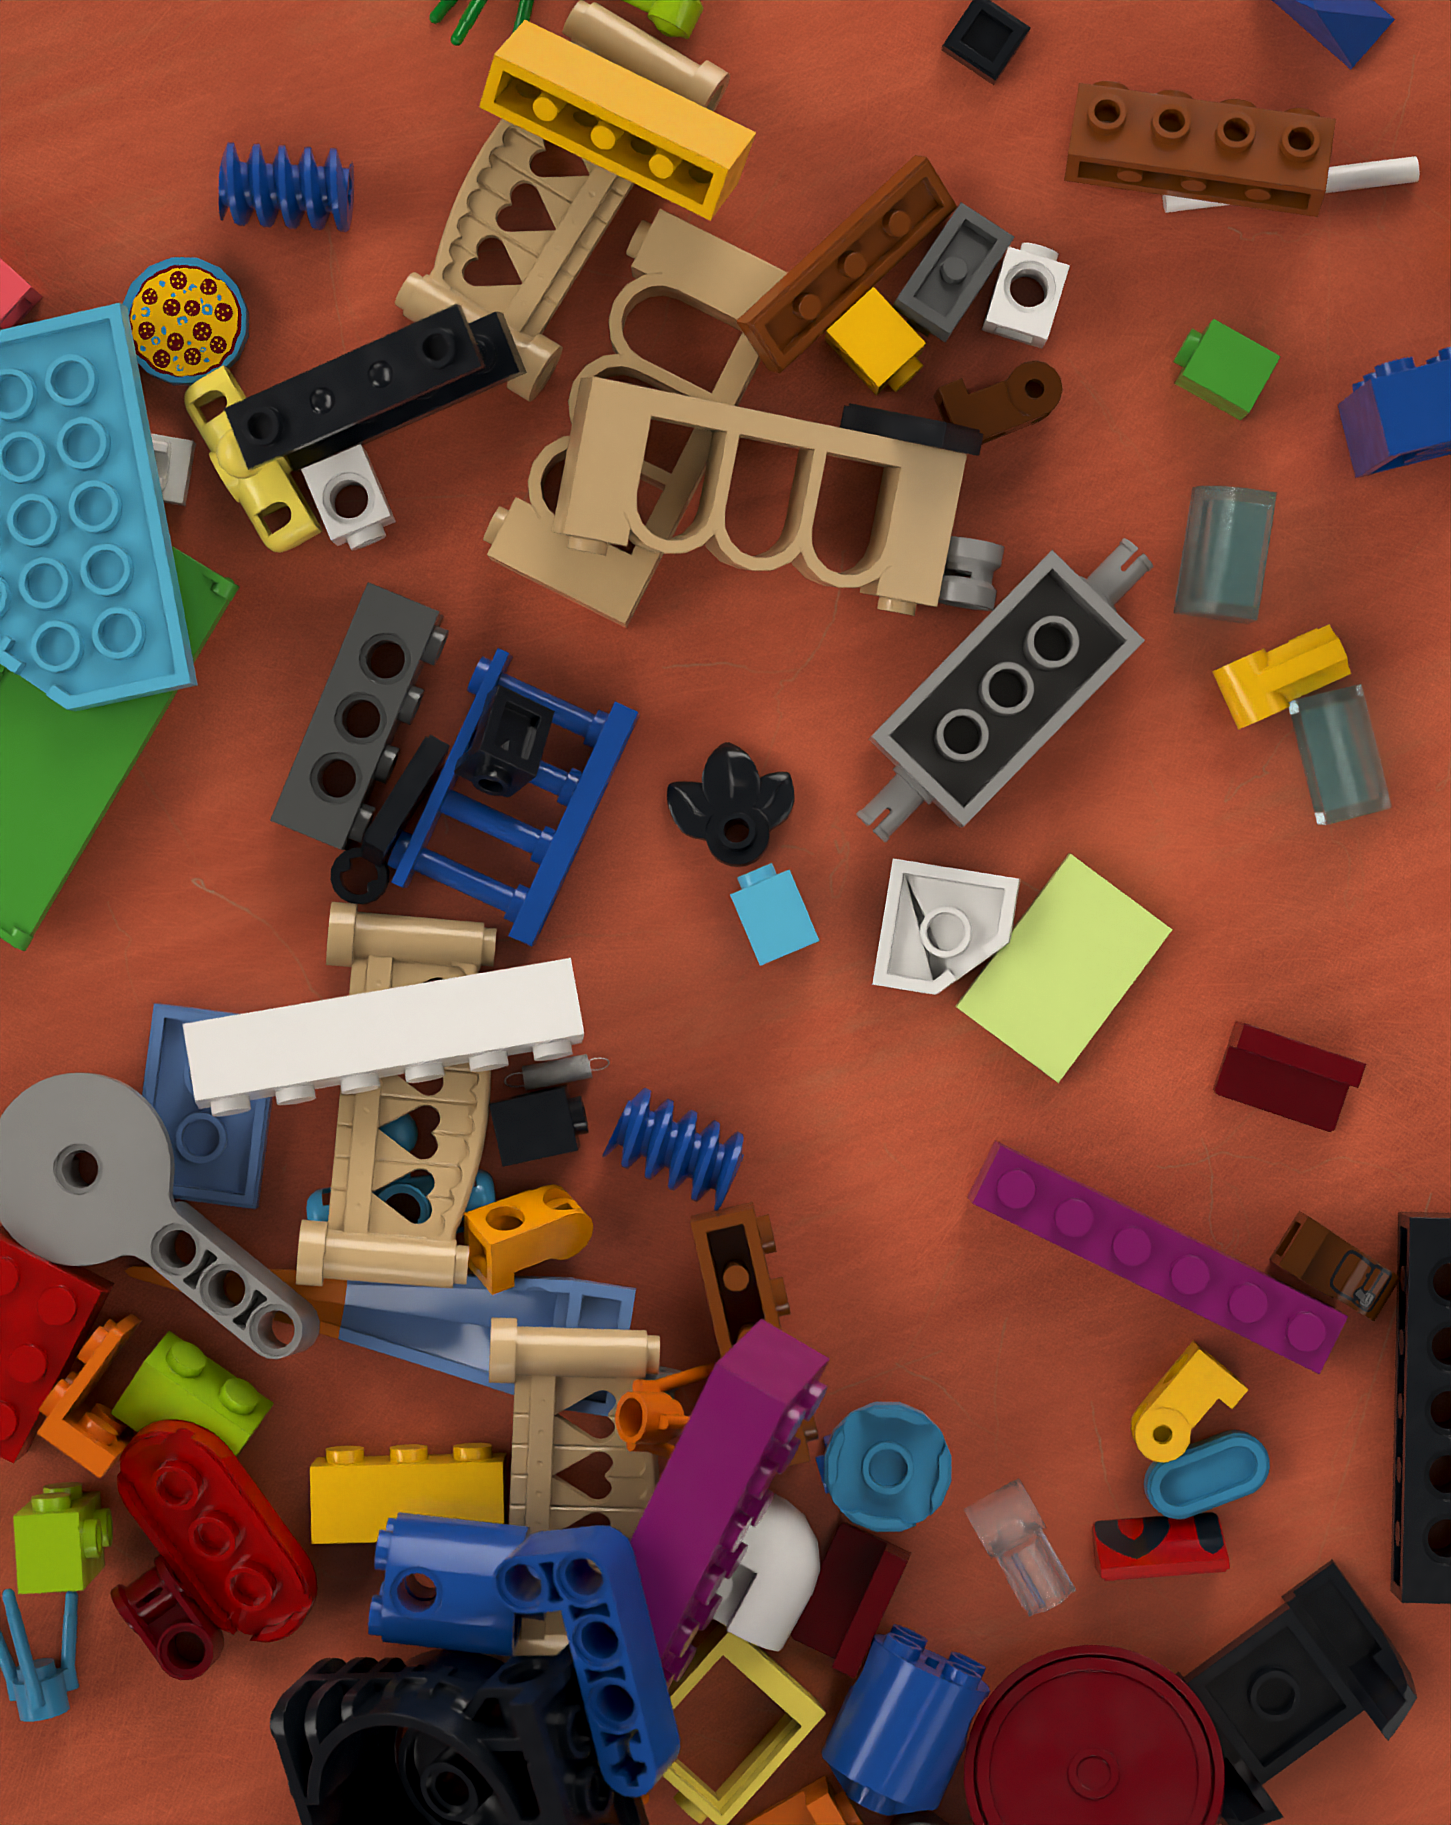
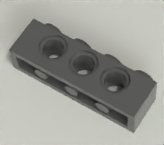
[270,582,449,850]

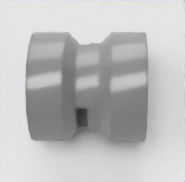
[938,536,1004,611]

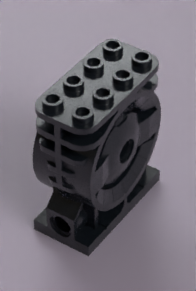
[270,1643,649,1825]

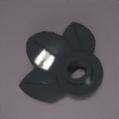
[667,742,795,867]

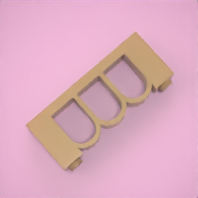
[483,209,788,628]
[552,377,967,616]

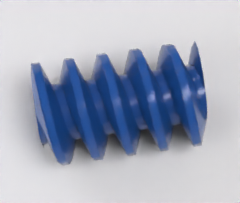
[219,142,354,232]
[602,1088,744,1211]

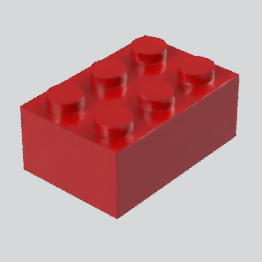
[0,1226,114,1464]

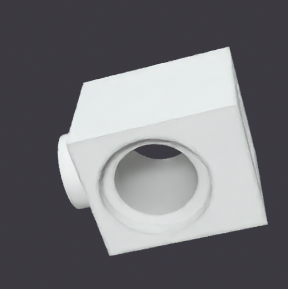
[982,243,1070,349]
[301,444,396,550]

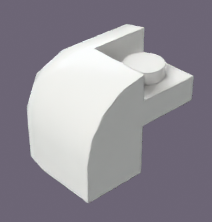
[713,1493,820,1652]

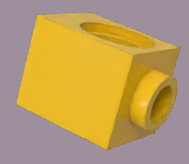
[825,287,926,396]

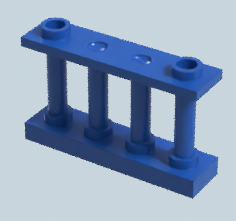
[387,648,640,946]

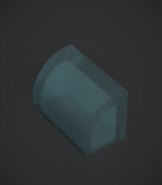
[1173,486,1277,625]
[1288,684,1392,825]

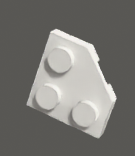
[872,858,1021,995]

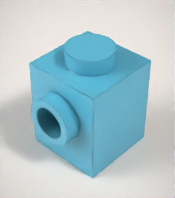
[730,863,820,966]

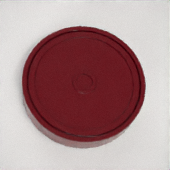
[964,1645,1225,1825]

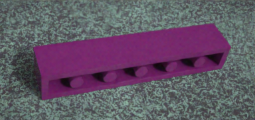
[967,1140,1348,1374]

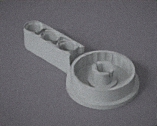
[0,1073,320,1359]

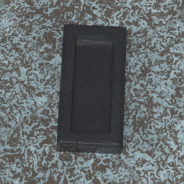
[840,403,984,456]
[360,734,450,868]

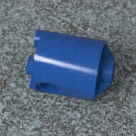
[368,1512,547,1657]
[821,1624,990,1816]

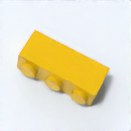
[310,1443,508,1544]

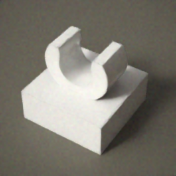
[151,434,196,506]

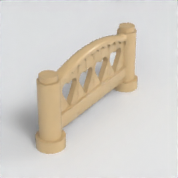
[395,0,730,402]
[296,902,497,1289]
[481,1317,660,1663]

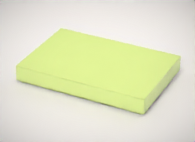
[955,854,1173,1083]

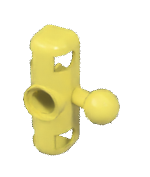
[184,365,322,553]

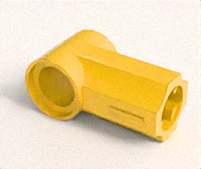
[1212,624,1351,730]

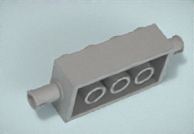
[856,538,1154,843]

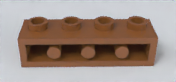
[1064,81,1336,217]
[690,1202,819,1466]

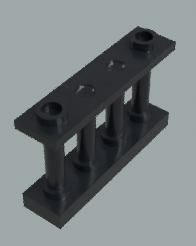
[224,304,527,472]

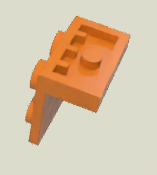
[37,1313,142,1478]

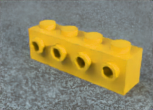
[479,20,756,221]

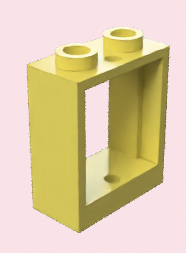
[663,1623,826,1825]

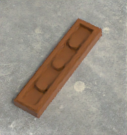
[736,155,958,373]

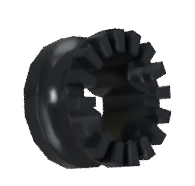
[330,847,390,904]

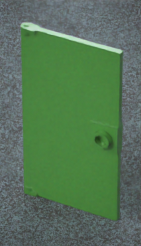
[0,546,240,951]

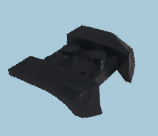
[1175,1560,1417,1825]

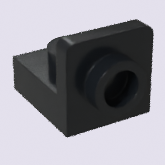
[454,684,555,797]

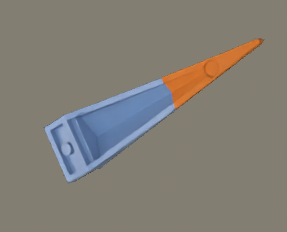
[125,1265,636,1417]

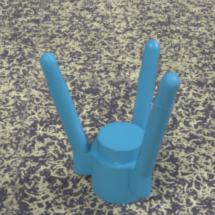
[0,1589,79,1722]

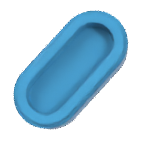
[1144,1430,1270,1519]

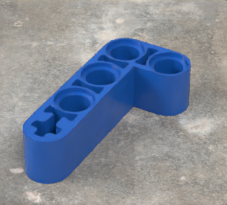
[493,1525,680,1797]

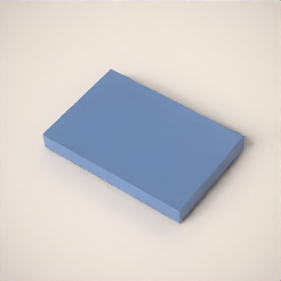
[142,1003,273,1209]

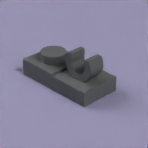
[892,202,1014,343]

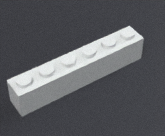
[183,958,584,1117]

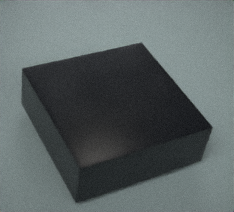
[941,0,1031,85]

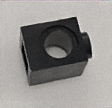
[489,1084,589,1167]

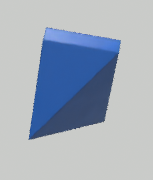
[1272,0,1395,70]

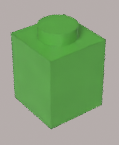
[1173,319,1281,421]

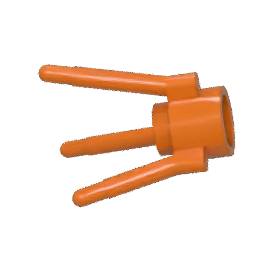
[615,1362,717,1459]

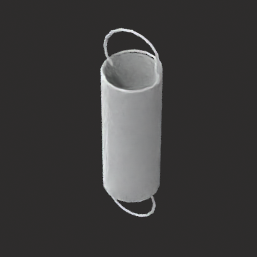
[504,1054,610,1091]

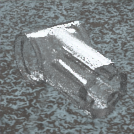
[964,1478,1076,1617]

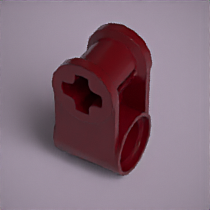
[110,1554,224,1680]

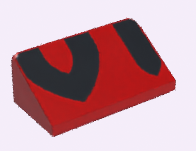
[1092,1512,1230,1581]

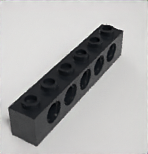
[1391,1212,1451,1604]

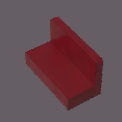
[1213,1021,1366,1132]
[791,1522,911,1678]

